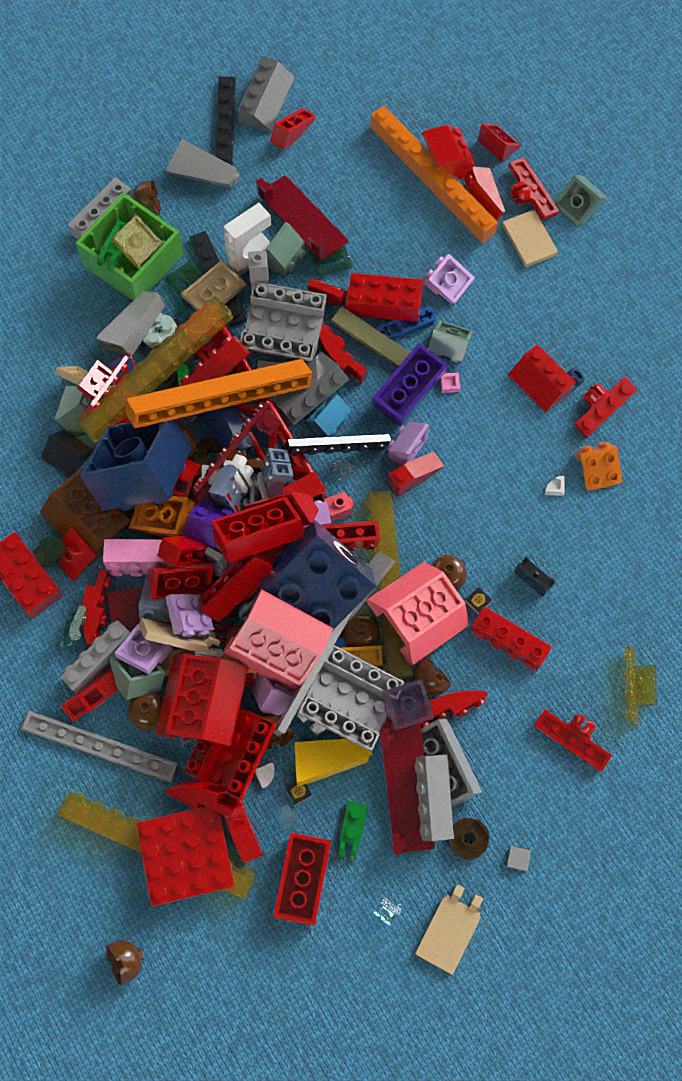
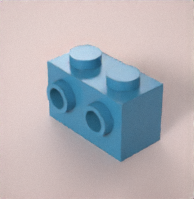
[306,394,352,437]

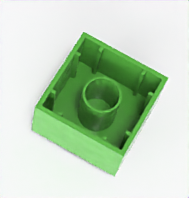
[76,192,184,301]

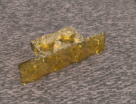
[624,645,657,726]

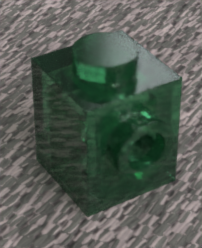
[32,537,68,567]

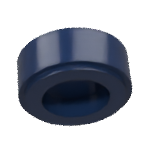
[567,368,584,387]

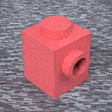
[324,492,354,522]

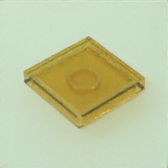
[111,214,162,267]

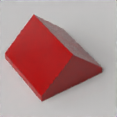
[478,123,521,162]

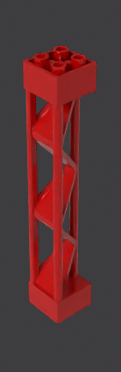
[184,310,326,502]

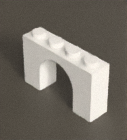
[223,203,271,276]

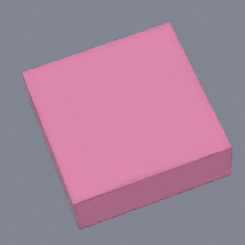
[440,373,460,393]

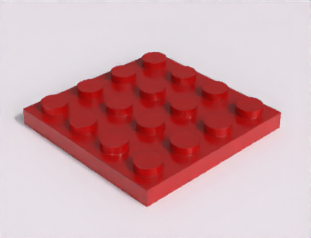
[136,807,235,907]

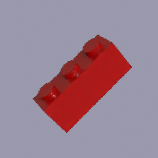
[422,124,475,180]
[508,344,576,413]
[244,491,319,527]
[147,563,214,600]

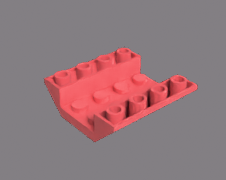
[366,562,468,666]
[222,590,333,691]

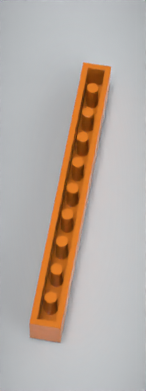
[370,106,498,244]
[126,359,312,428]

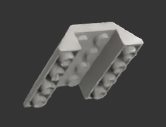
[240,281,327,362]
[298,645,404,752]

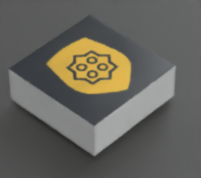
[465,587,492,615]
[285,781,312,806]

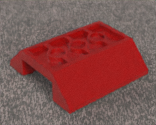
[155,654,248,747]
[183,708,277,801]

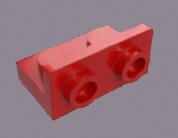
[308,279,347,308]

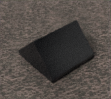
[41,430,94,478]

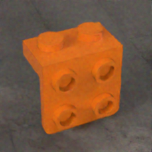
[575,442,622,490]

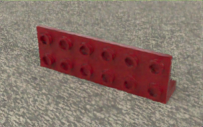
[256,175,348,261]
[192,401,282,504]
[380,726,435,855]

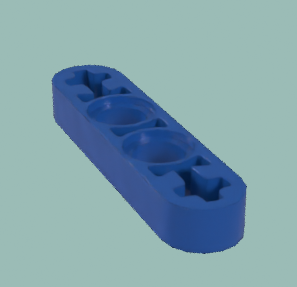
[375,307,436,340]

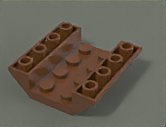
[40,468,136,566]

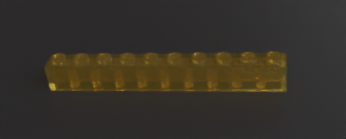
[76,296,233,443]
[364,491,412,681]
[57,791,257,901]

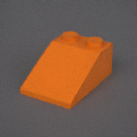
[129,496,197,538]

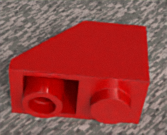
[172,459,201,498]

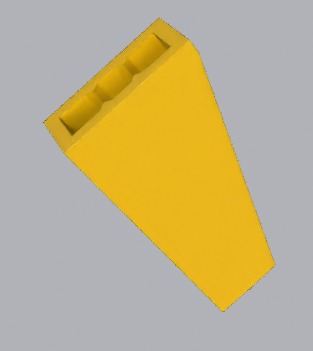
[295,739,372,786]

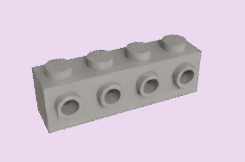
[68,177,133,239]
[60,620,131,693]
[415,755,454,841]

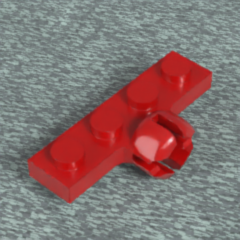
[508,158,559,220]
[573,376,637,438]
[533,709,612,772]

